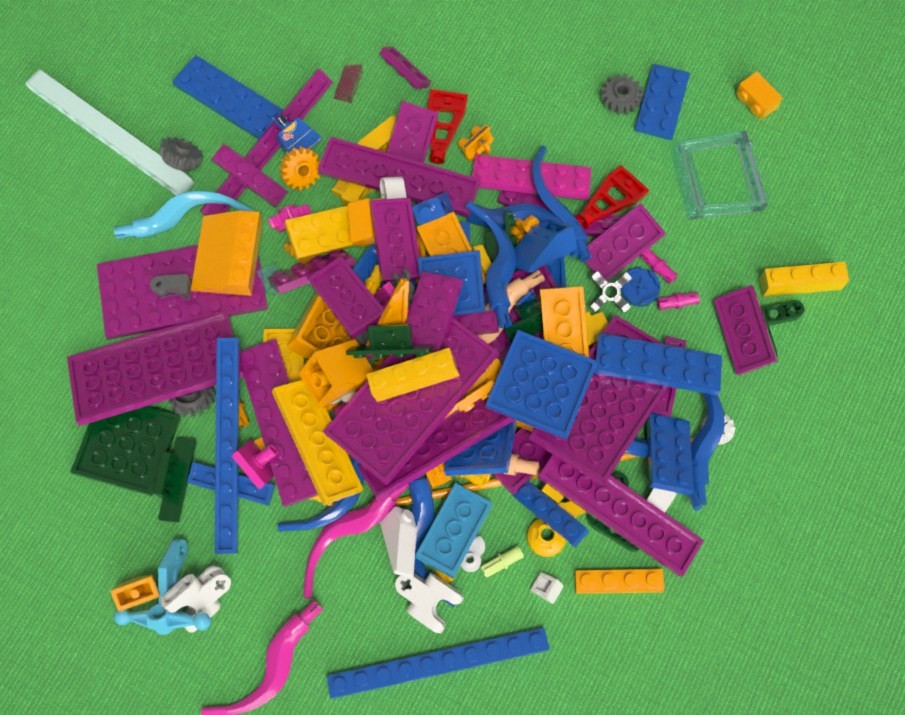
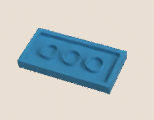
[415,483,493,578]

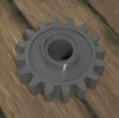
[601,74,643,115]
[158,137,203,171]
[169,386,215,418]

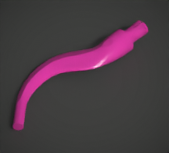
[303,484,409,599]
[201,599,324,715]

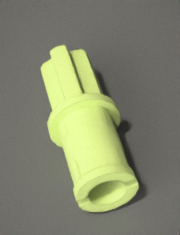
[481,546,524,577]

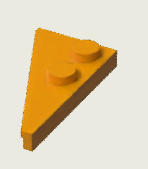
[366,278,409,346]

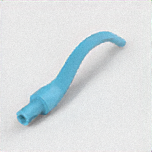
[114,191,254,240]

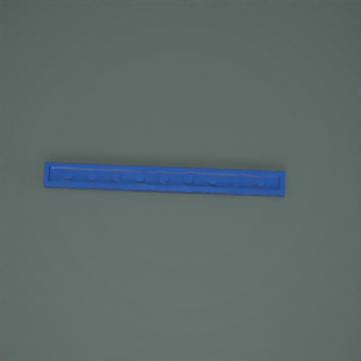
[215,338,240,554]
[327,628,550,699]

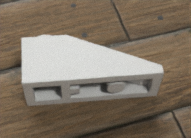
[380,506,417,578]

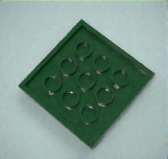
[70,406,181,496]

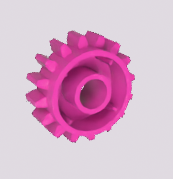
[268,204,312,232]

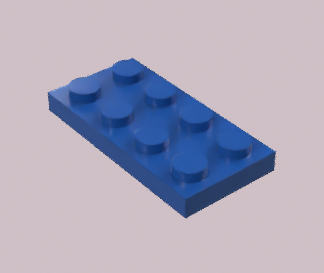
[635,64,690,141]
[647,413,694,496]

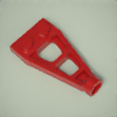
[427,89,468,165]
[576,165,650,229]

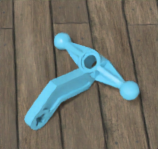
[114,539,211,635]

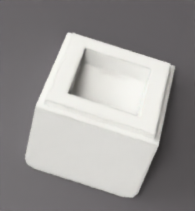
[530,572,563,604]

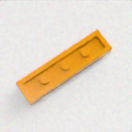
[575,569,664,594]

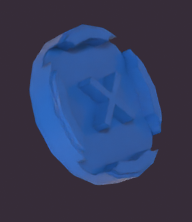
[620,267,660,307]

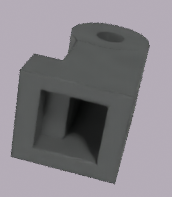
[150,274,192,300]

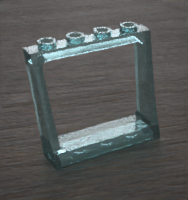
[670,131,768,220]

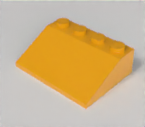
[191,210,263,296]
[287,292,362,359]

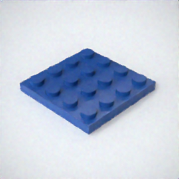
[485,330,598,440]

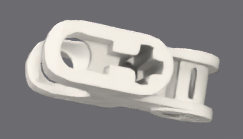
[161,565,231,632]
[395,573,464,633]

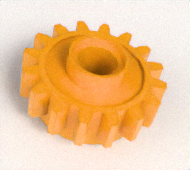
[279,146,321,191]

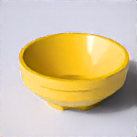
[527,519,566,557]

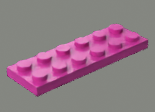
[472,154,591,200]

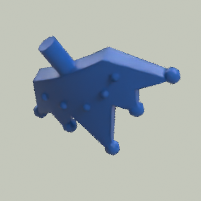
[515,289,536,308]

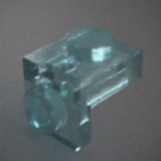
[256,263,278,295]

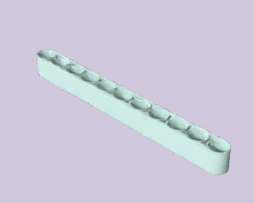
[25,69,194,195]

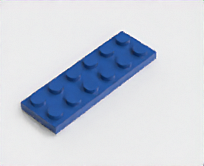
[172,55,283,139]
[594,333,722,395]

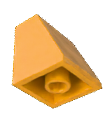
[298,339,374,408]

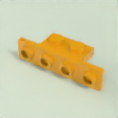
[445,358,503,418]

